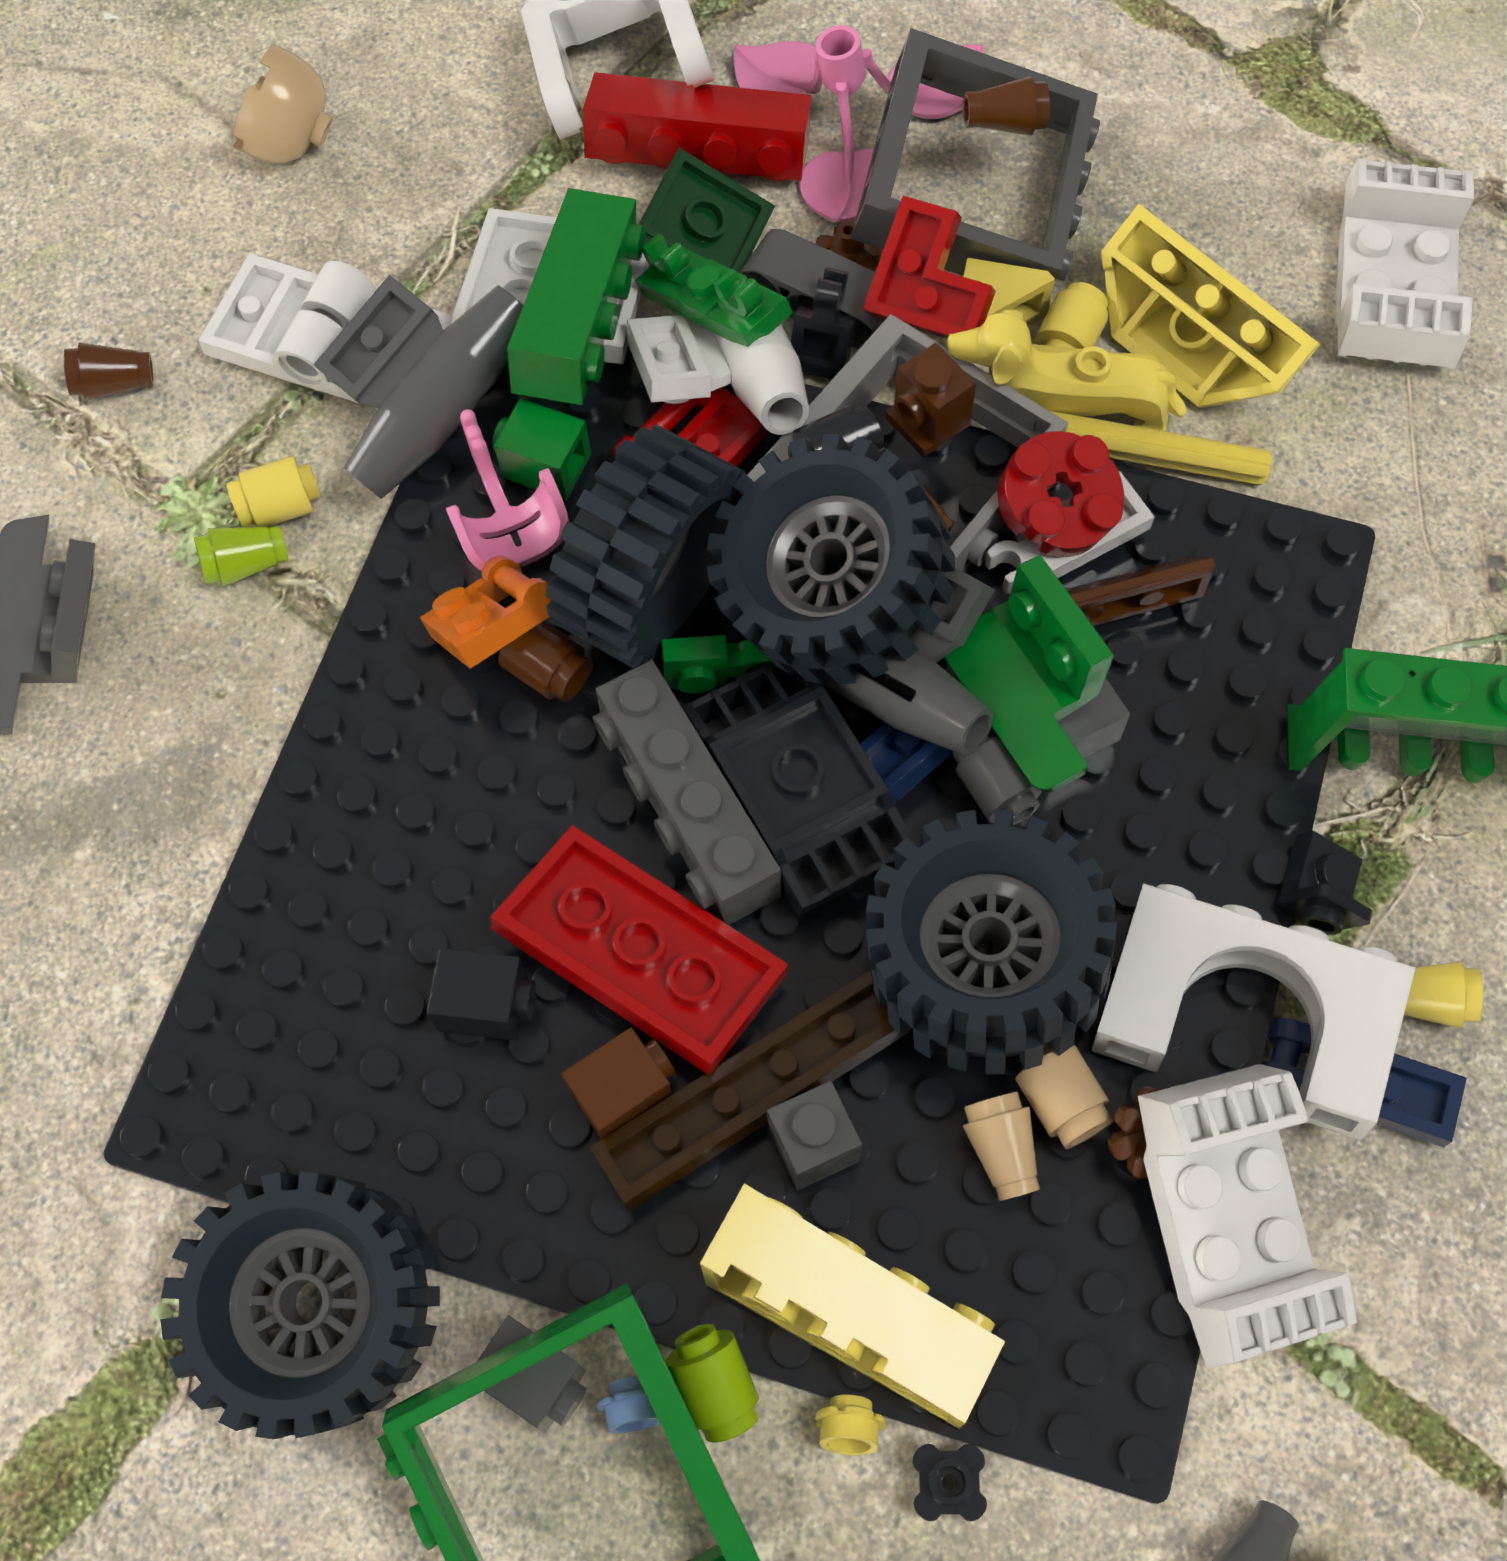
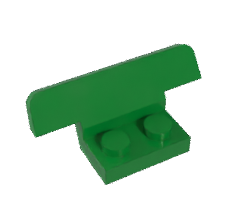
[945,555,1114,793]

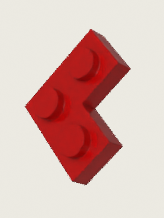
[863,196,996,339]

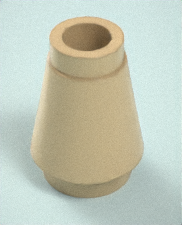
[963,1092,1040,1201]

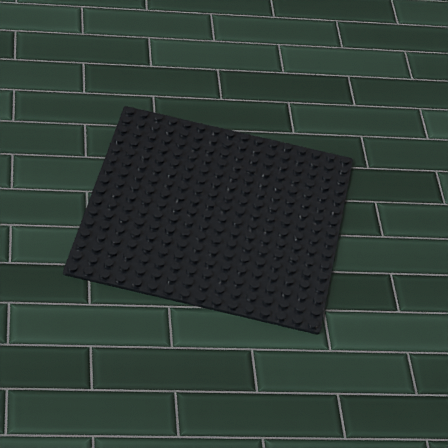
[104,345,1375,1504]

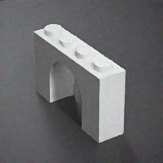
[1091,883,1416,1140]

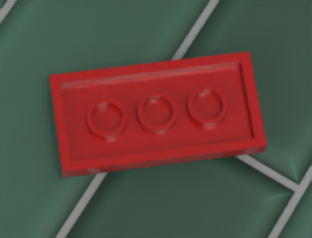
[490,825,789,1076]

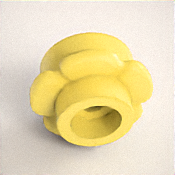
[815,1395,886,1456]

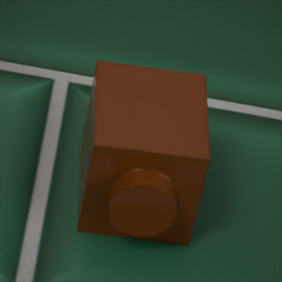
[561,1027,675,1139]

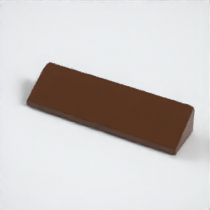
[982,557,1216,626]

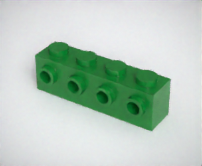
[507,188,645,405]

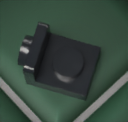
[1277,831,1373,935]

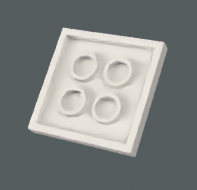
[450,208,649,364]

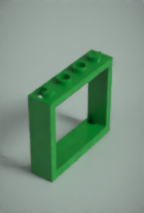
[377,1283,760,1561]

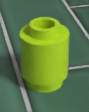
[666,1324,759,1443]

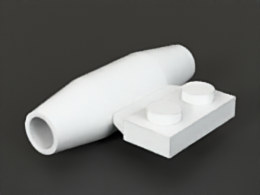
[627,315,809,435]

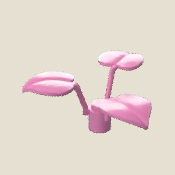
[734,25,984,223]

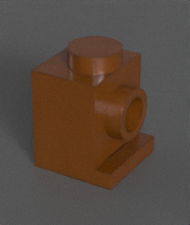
[884,342,976,458]

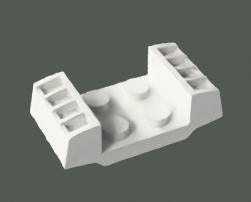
[1335,158,1474,370]
[1138,1064,1357,1368]

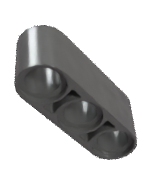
[739,229,885,350]

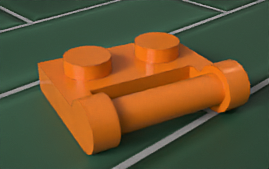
[419,556,551,669]

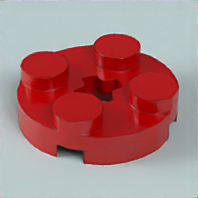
[997,431,1124,557]

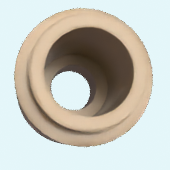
[1015,1043,1113,1149]

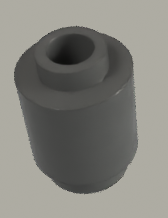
[952,726,1042,825]

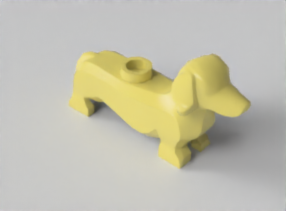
[947,310,1187,431]

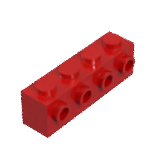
[583,72,812,181]

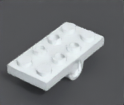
[198,253,452,409]

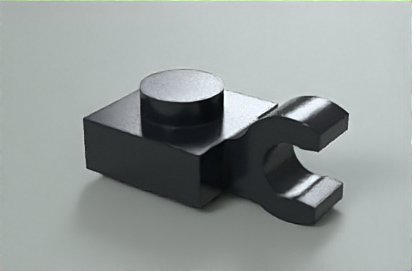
[791,267,856,379]

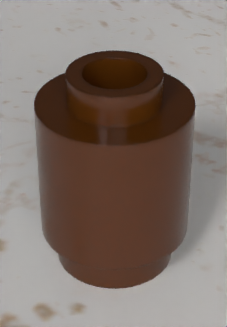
[499,621,593,702]

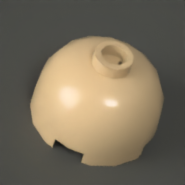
[233,44,333,164]

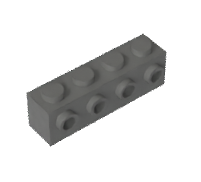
[593,660,781,925]

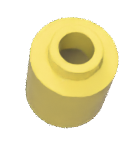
[1034,282,1108,349]
[226,455,322,527]

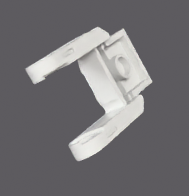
[521,0,715,140]

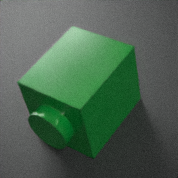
[492,398,591,501]

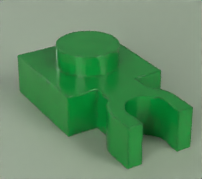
[662,635,772,694]

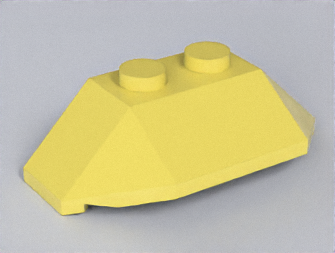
[1101,203,1320,408]

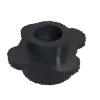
[912,1444,987,1522]

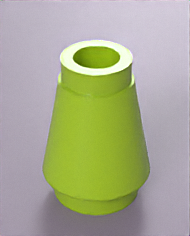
[194,526,288,587]

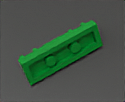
[635,233,792,347]

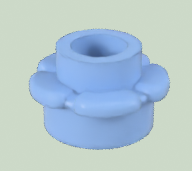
[597,1376,660,1433]

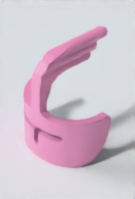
[446,409,569,571]

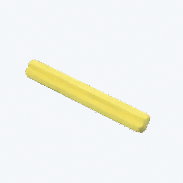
[1050,411,1272,485]

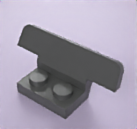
[0,514,95,734]

